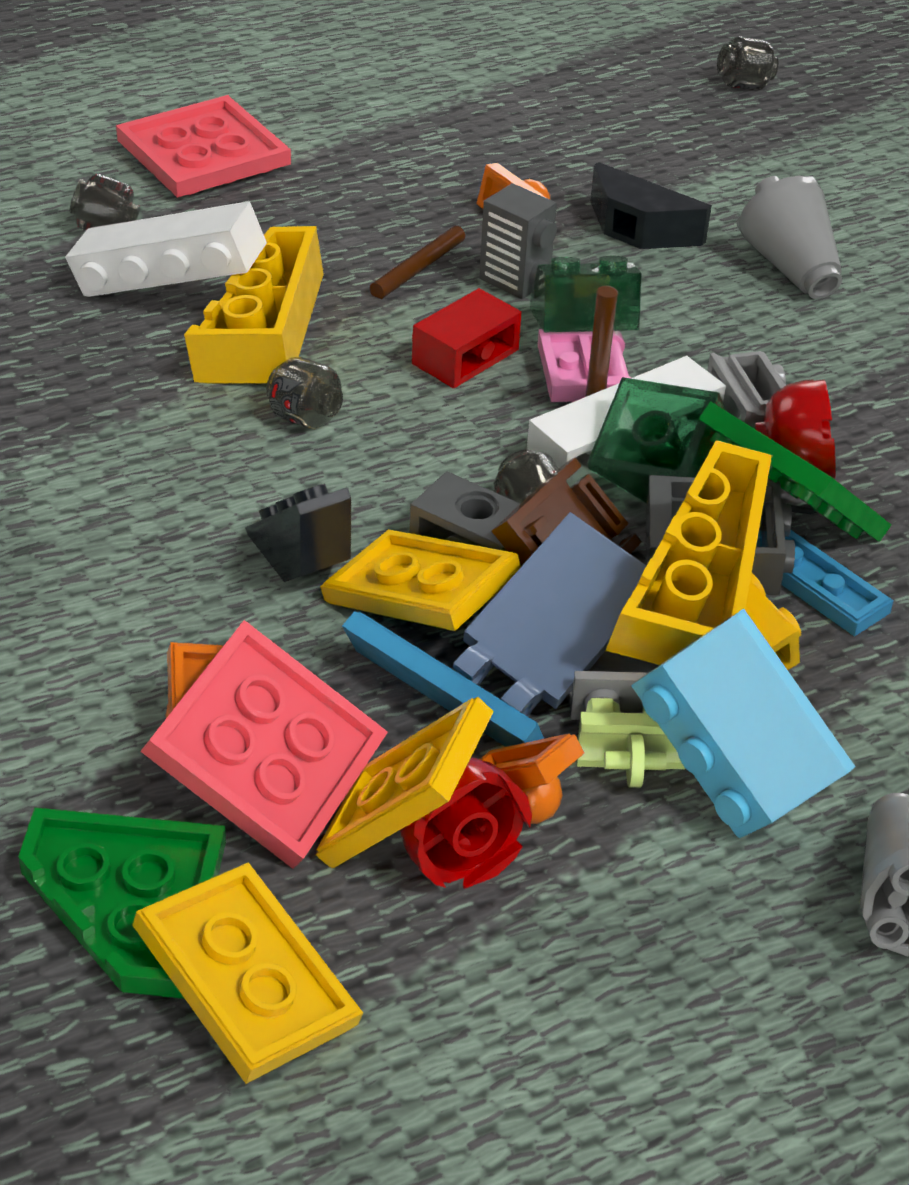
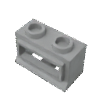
[707,351,786,429]

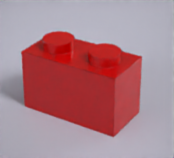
[412,288,522,389]

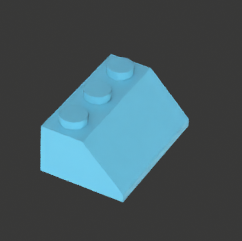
[631,609,856,838]

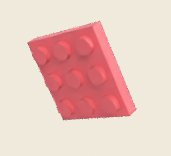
[116,95,291,198]
[140,620,388,869]

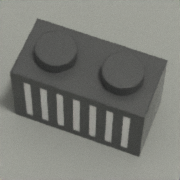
[479,183,557,299]

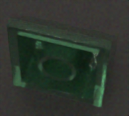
[530,256,642,333]
[587,377,725,503]

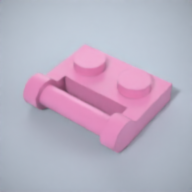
[538,328,631,402]

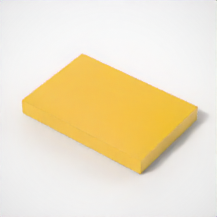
[320,529,521,631]
[316,697,494,868]
[132,862,363,1084]

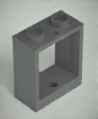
[646,475,795,595]

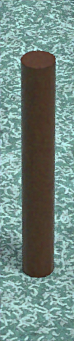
[370,225,465,299]
[585,286,618,397]

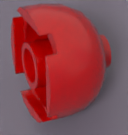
[754,379,836,479]
[400,757,532,889]

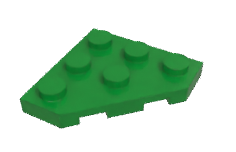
[699,401,891,542]
[18,807,226,999]

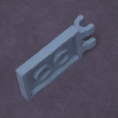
[453,512,646,716]

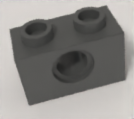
[409,471,520,551]

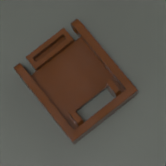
[492,457,642,567]

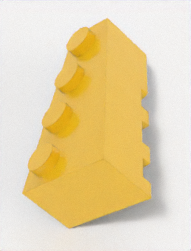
[184,226,324,384]
[605,440,772,665]

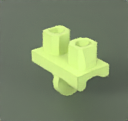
[577,698,685,788]

